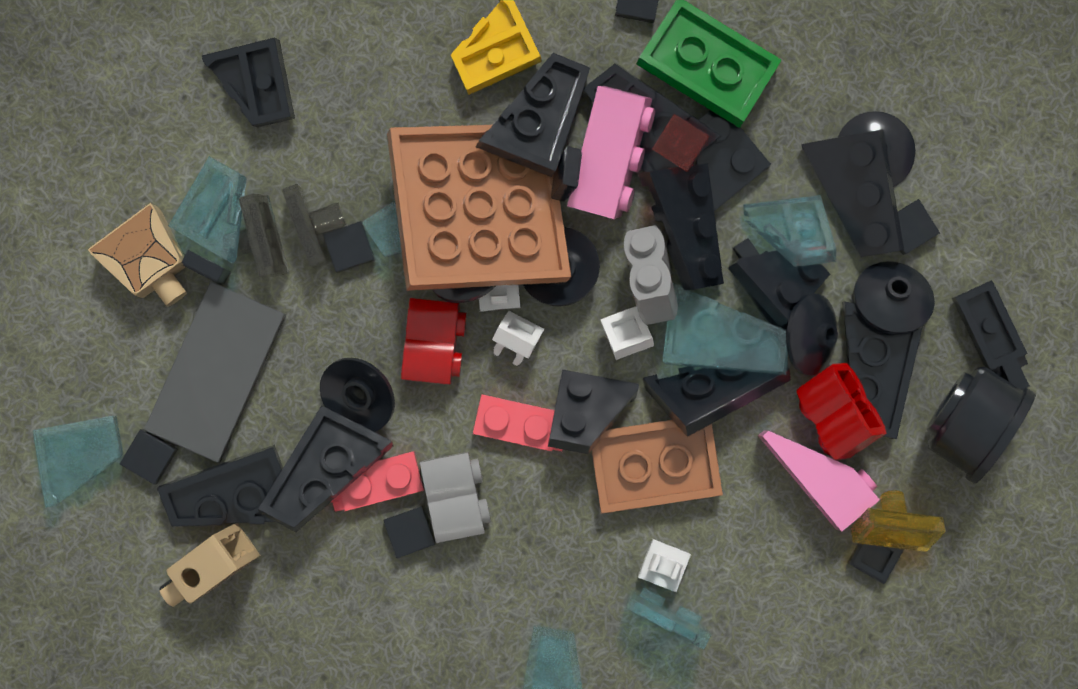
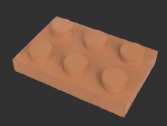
[592,420,723,514]

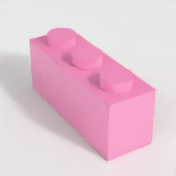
[567,86,655,219]

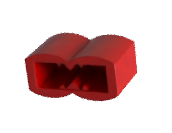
[401,298,467,385]
[796,363,887,461]

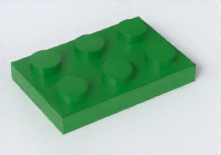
[636,0,782,128]

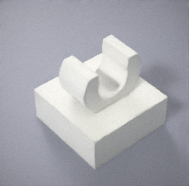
[479,285,521,312]
[600,306,654,360]
[492,311,544,366]
[638,539,691,592]

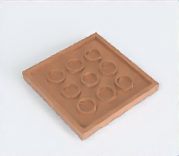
[387,125,571,291]

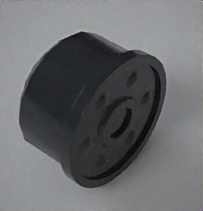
[926,367,1036,484]

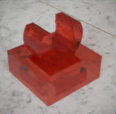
[652,114,711,172]

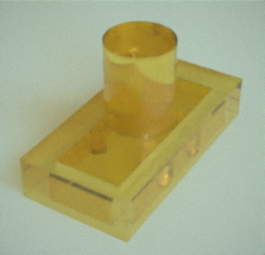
[851,490,946,552]

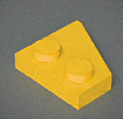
[451,0,542,95]

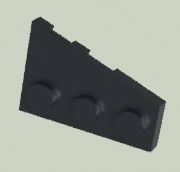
[583,63,722,172]
[842,301,923,439]

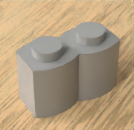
[624,225,678,325]
[420,451,491,543]

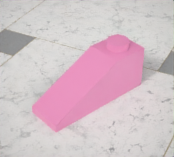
[758,431,880,532]

